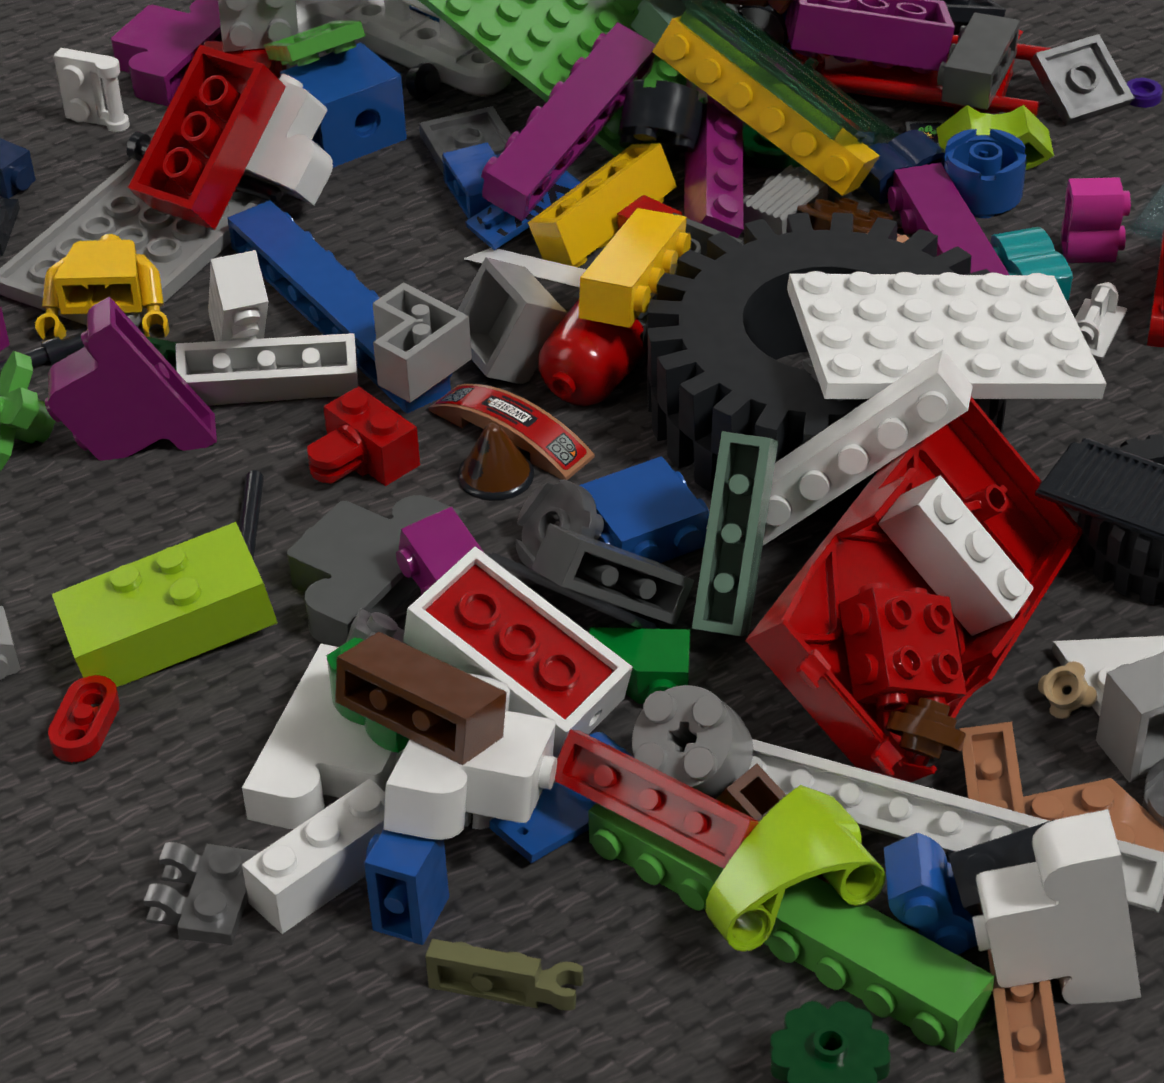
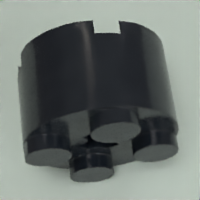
[618,80,706,160]

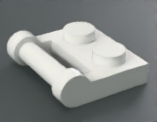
[54,48,130,132]

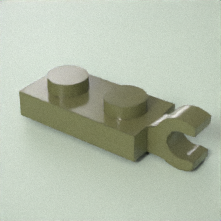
[425,939,584,1010]

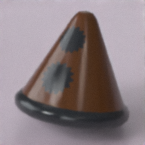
[458,423,534,501]

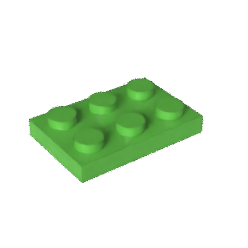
[264,21,366,66]

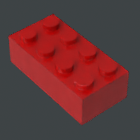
[128,45,286,230]

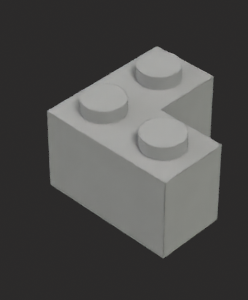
[373,282,472,403]

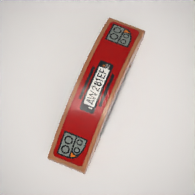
[429,384,594,480]

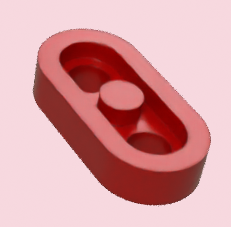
[48,675,120,762]

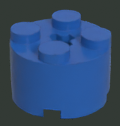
[943,129,1026,219]

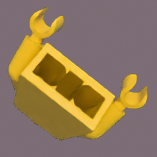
[35,234,170,340]

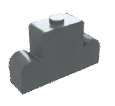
[287,495,463,647]

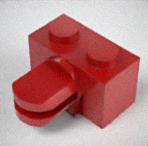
[307,386,420,486]

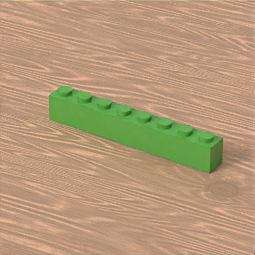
[588,803,995,1053]

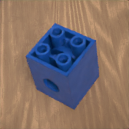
[280,42,407,167]

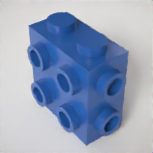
[579,456,709,563]

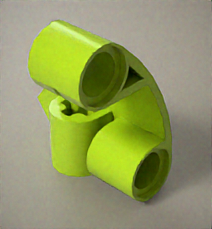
[706,785,886,952]

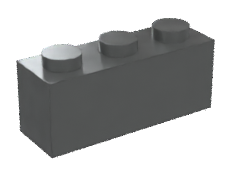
[937,12,1020,110]
[531,523,695,626]

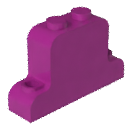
[44,296,217,461]

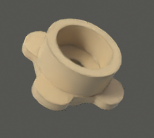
[1038,661,1098,719]

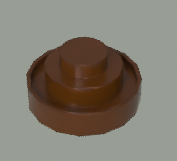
[886,697,966,760]

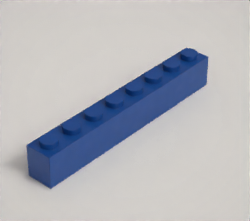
[227,200,453,414]

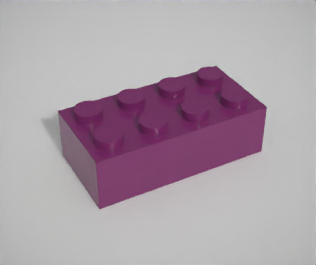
[785,0,955,74]

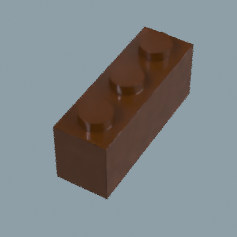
[335,632,507,765]

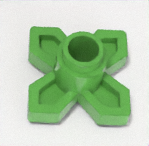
[0,351,55,471]

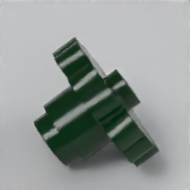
[770,1001,891,1083]

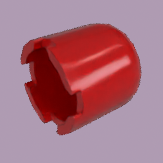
[539,299,647,406]

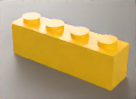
[528,143,677,267]
[578,208,691,328]

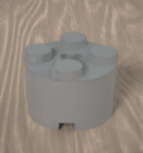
[632,685,753,799]

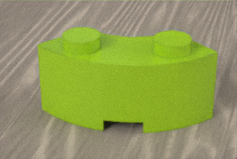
[936,105,1054,170]

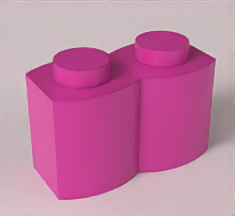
[1061,178,1131,263]

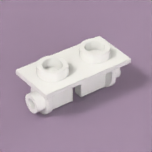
[1075,282,1127,361]

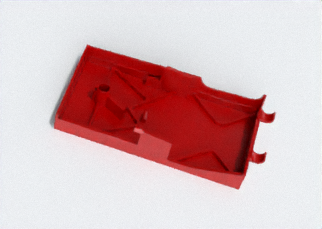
[746,397,1083,782]

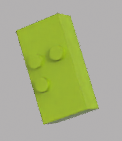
[52,522,278,687]

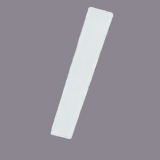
[464,248,586,288]

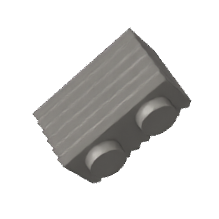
[742,165,828,235]

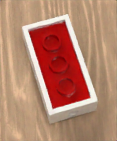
[403,546,633,758]

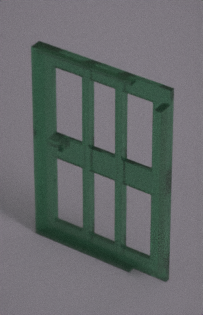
[679,0,899,144]

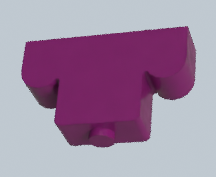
[111,0,222,106]

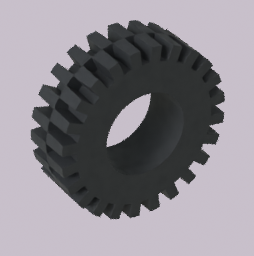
[647,213,1007,522]

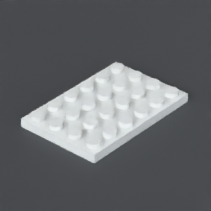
[787,271,1107,399]

